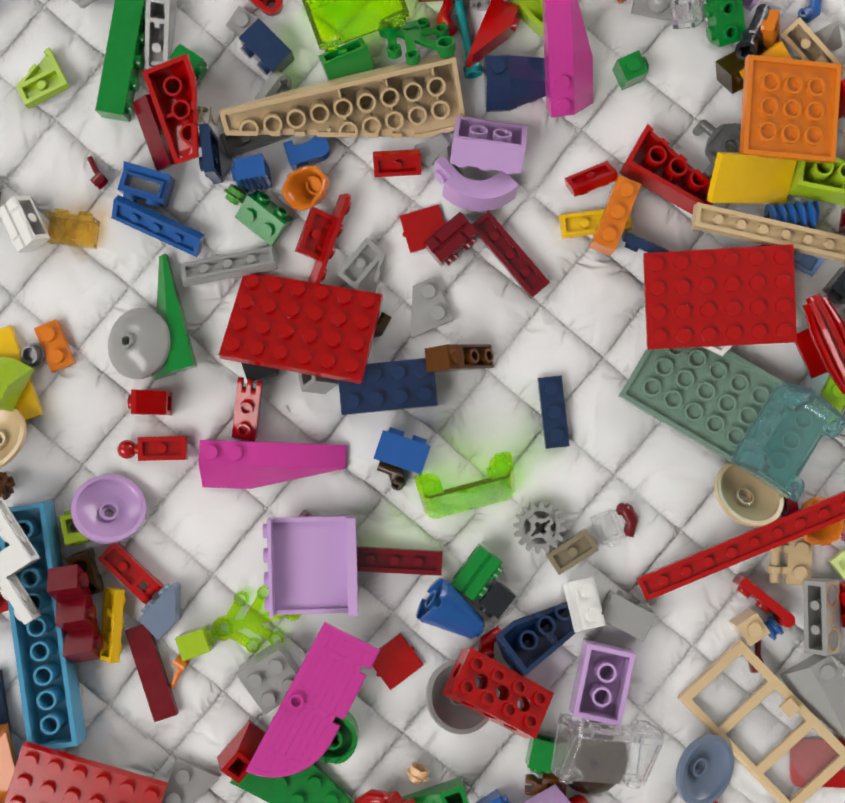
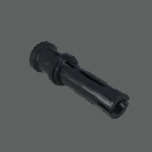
[735,4,771,61]

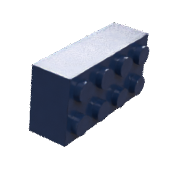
[338,358,438,416]

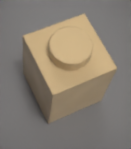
[729,608,770,646]

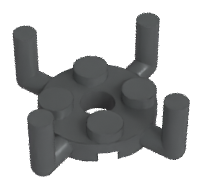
[693,120,741,179]

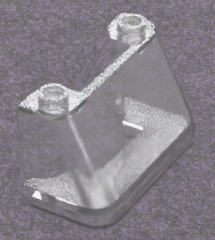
[551,713,665,789]

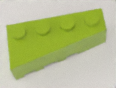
[788,157,845,206]

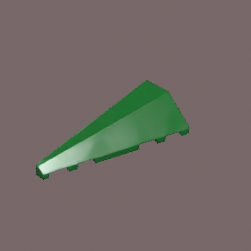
[153,253,198,380]

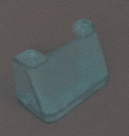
[732,383,845,502]

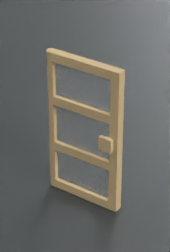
[677,638,845,803]

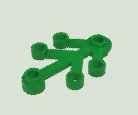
[379,18,456,66]

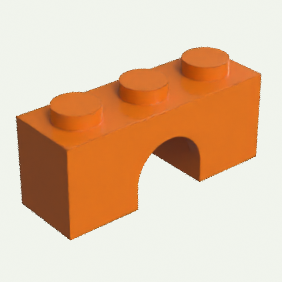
[588,175,642,256]

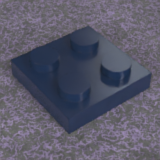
[198,123,223,184]

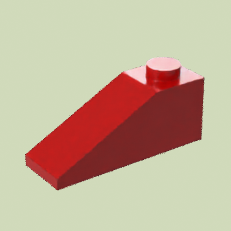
[466,0,520,68]

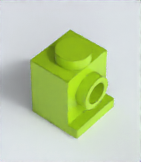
[59,510,90,548]

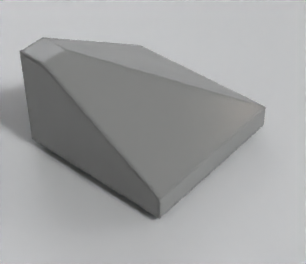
[814,21,842,52]

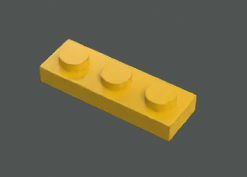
[100,586,126,663]

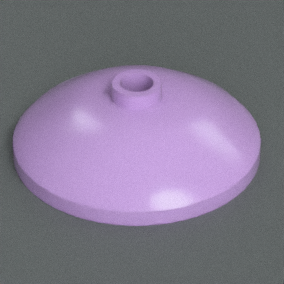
[71,474,146,543]

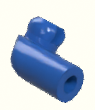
[798,0,822,23]

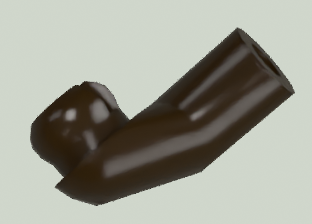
[374,312,392,338]

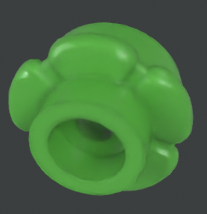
[224,184,247,205]

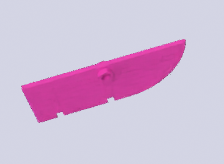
[246,621,380,778]

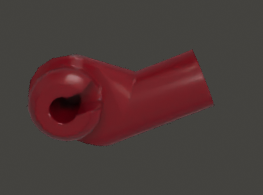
[616,503,638,538]

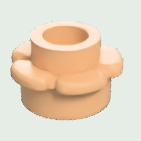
[406,762,430,785]

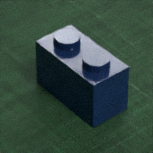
[238,18,295,76]

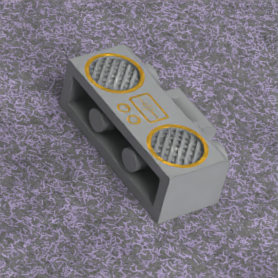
[803,577,841,656]

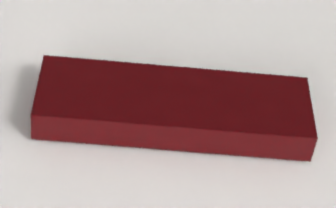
[132,94,175,171]

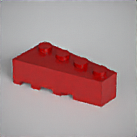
[619,123,713,215]

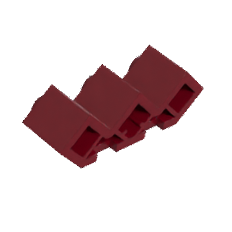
[47,564,104,663]

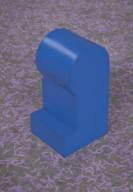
[283,136,331,170]

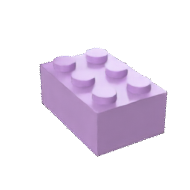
[450,116,527,174]
[569,638,636,726]

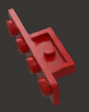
[295,193,351,285]

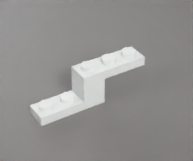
[0,497,42,625]

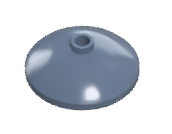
[676,734,734,803]

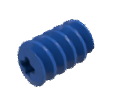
[764,201,819,229]

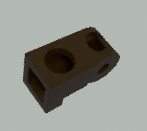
[66,547,104,595]

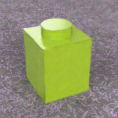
[175,625,216,661]

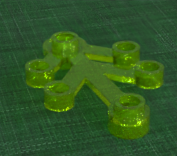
[212,585,302,653]

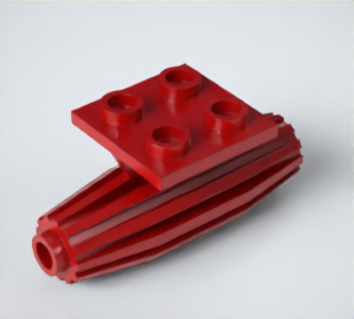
[795,293,845,394]

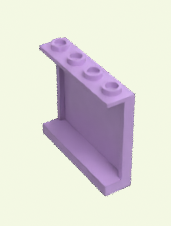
[263,515,358,619]

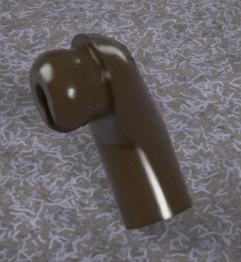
[377,461,406,491]

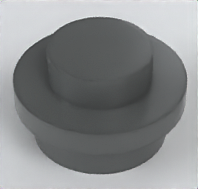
[21,343,45,367]

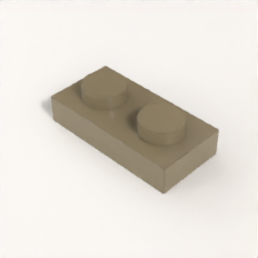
[545,529,599,575]

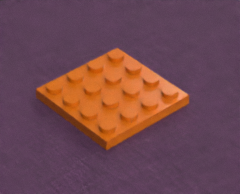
[739,55,842,164]

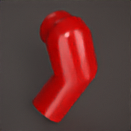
[436,1,457,37]

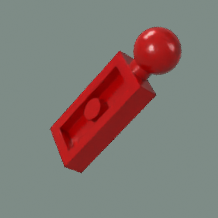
[117,436,188,461]

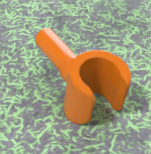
[170,655,190,688]

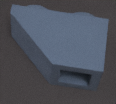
[138,581,181,640]

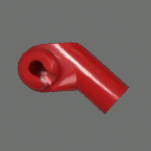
[479,626,501,659]

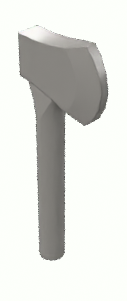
[414,133,483,213]

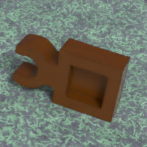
[525,773,567,796]

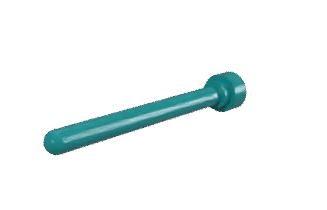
[454,0,483,79]

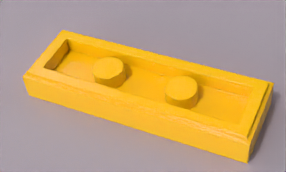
[559,209,633,239]

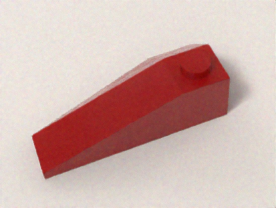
[142,53,199,165]

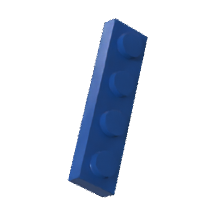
[111,195,204,257]

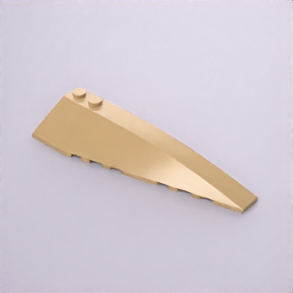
[219,54,466,139]

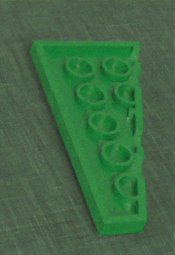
[230,763,354,803]

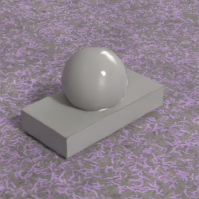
[631,0,682,23]

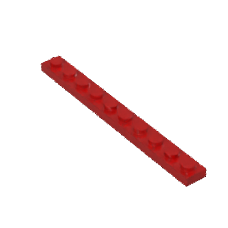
[636,491,845,601]

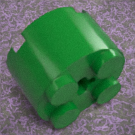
[319,712,359,764]

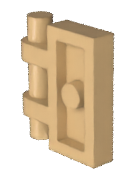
[767,537,813,585]

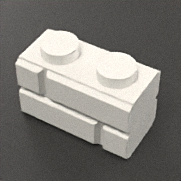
[0,196,51,253]
[563,577,606,633]

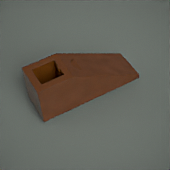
[424,344,494,373]

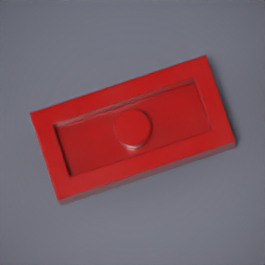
[373,149,421,177]
[564,161,618,197]

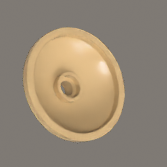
[0,408,27,468]
[714,462,784,527]

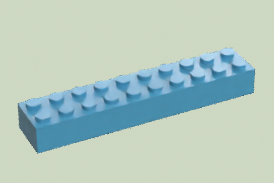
[0,500,87,749]

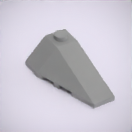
[780,654,845,741]

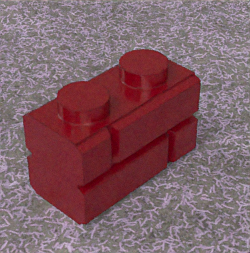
[423,212,478,267]

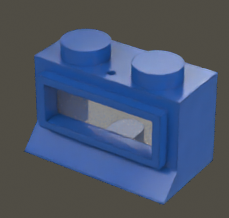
[117,161,176,209]

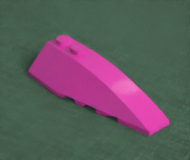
[542,0,593,118]
[199,440,347,489]

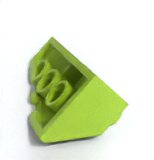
[0,356,34,412]

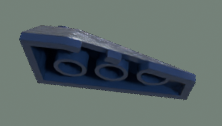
[484,55,546,112]
[495,602,575,676]

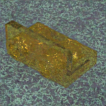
[46,209,100,249]

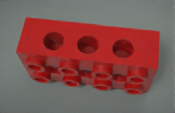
[442,647,554,739]

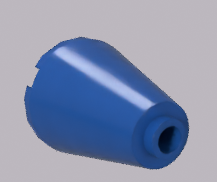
[416,578,485,639]

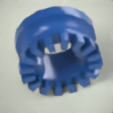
[764,616,784,640]

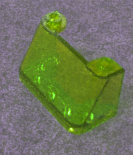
[301,0,409,52]
[414,451,516,519]

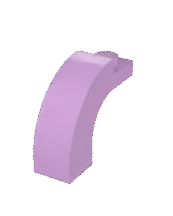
[434,156,519,212]

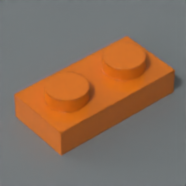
[760,10,780,49]
[34,319,76,373]

